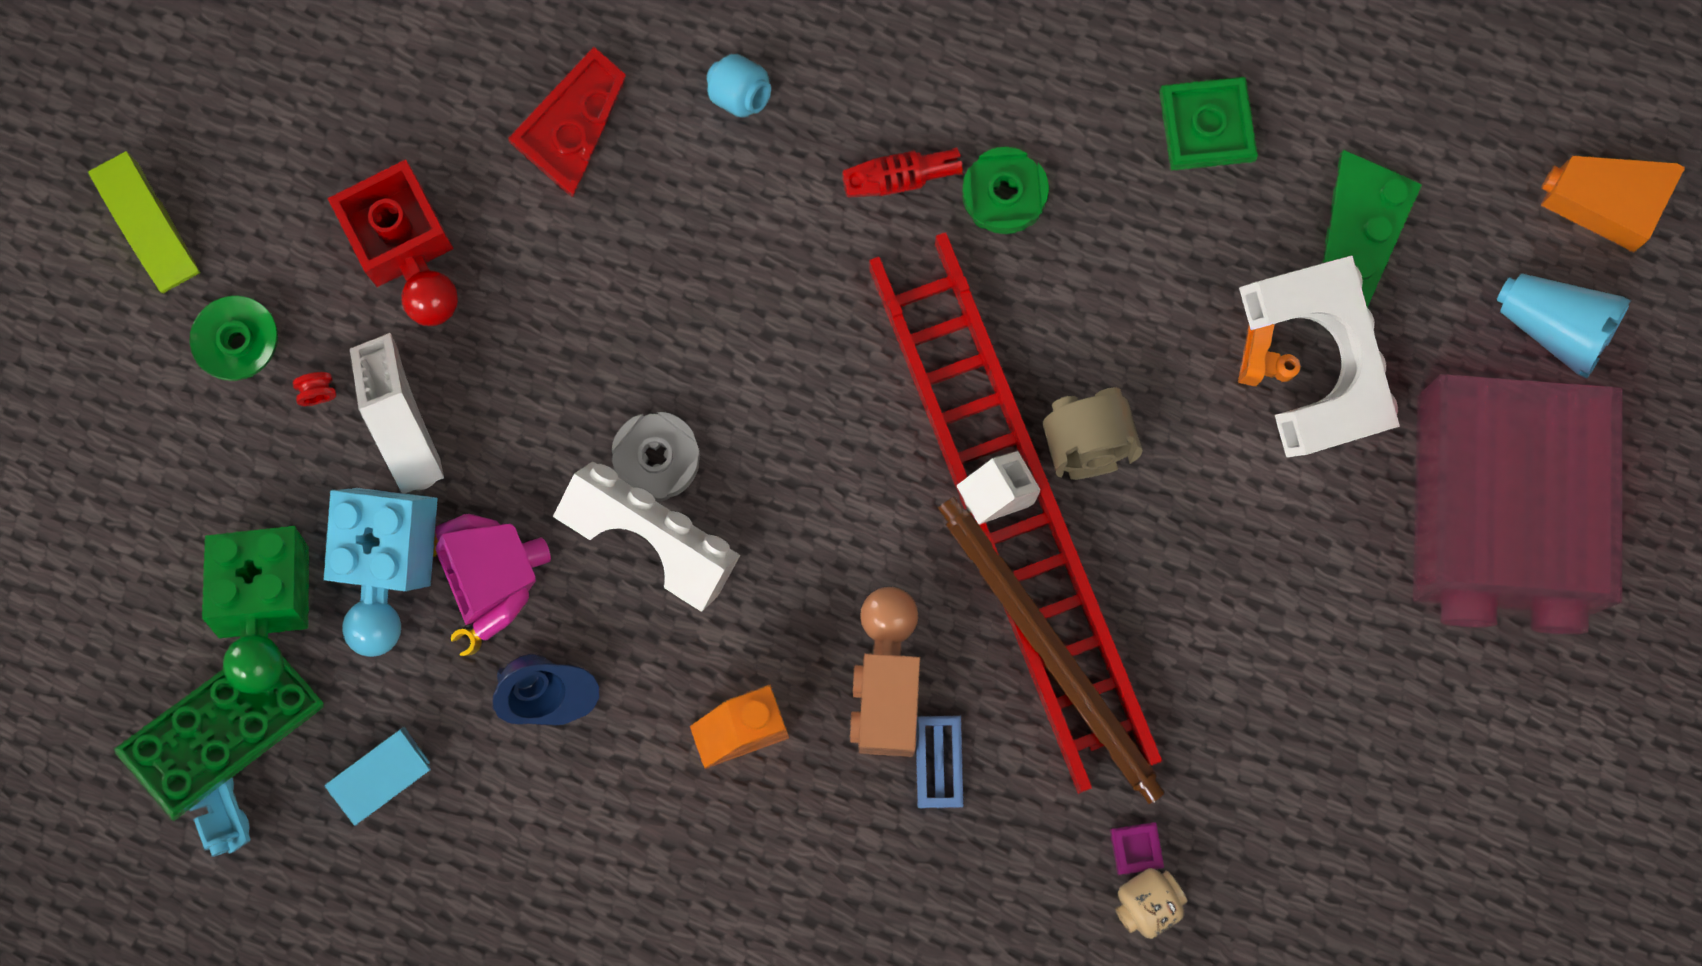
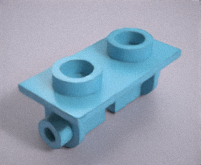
[190,778,251,857]

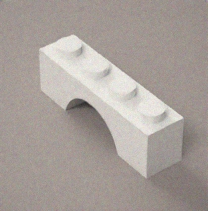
[553,461,740,612]

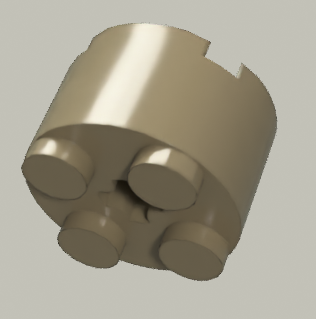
[1043,387,1143,480]

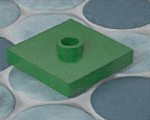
[1159,77,1258,171]

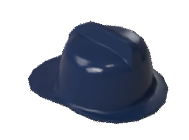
[493,654,599,725]

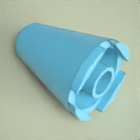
[1497,273,1631,379]

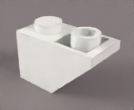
[956,451,1041,524]

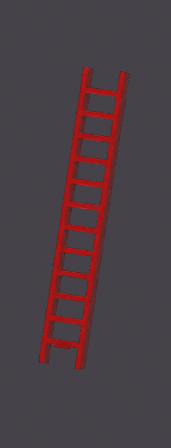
[869,232,1162,794]

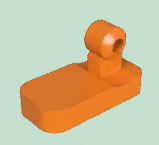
[1238,324,1301,387]

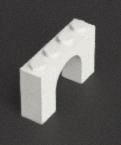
[1239,256,1400,457]

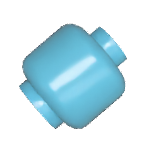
[707,54,771,117]

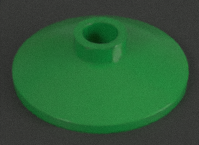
[189,296,278,381]

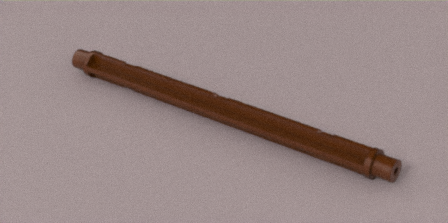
[937,496,1165,804]

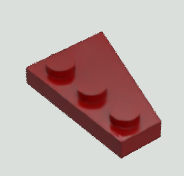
[508,47,626,198]

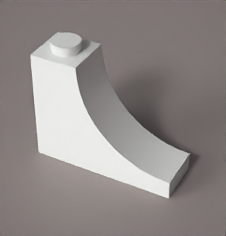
[350,333,444,494]

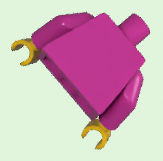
[433,514,551,656]

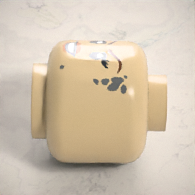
[1115,868,1187,939]

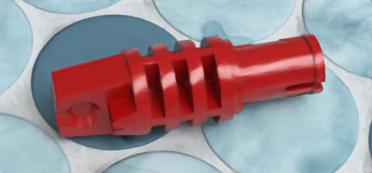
[842,147,963,197]

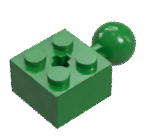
[202,526,309,694]

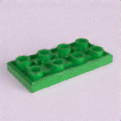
[114,657,324,822]

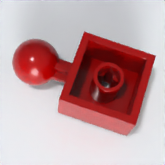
[327,159,458,326]

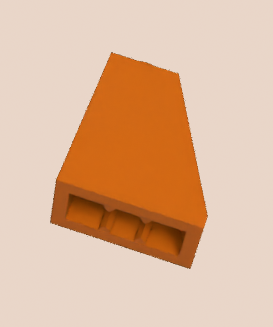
[1541,156,1685,252]
[690,685,789,769]

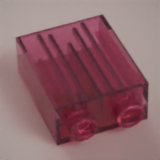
[1413,374,1622,634]

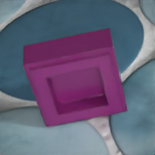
[1110,822,1164,875]

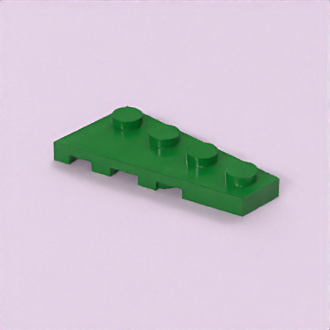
[1323,150,1422,308]

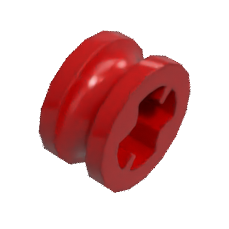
[292,372,336,406]

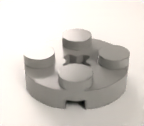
[612,412,700,501]

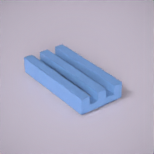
[916,716,963,808]

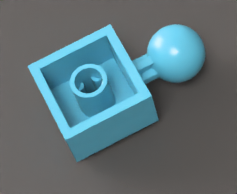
[324,488,438,657]

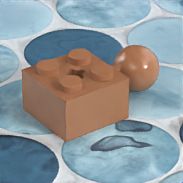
[850,587,920,757]

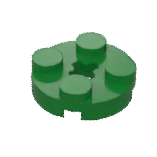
[962,147,1049,234]

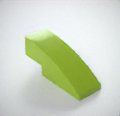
[88,151,200,294]

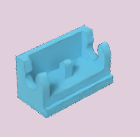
[324,727,431,826]

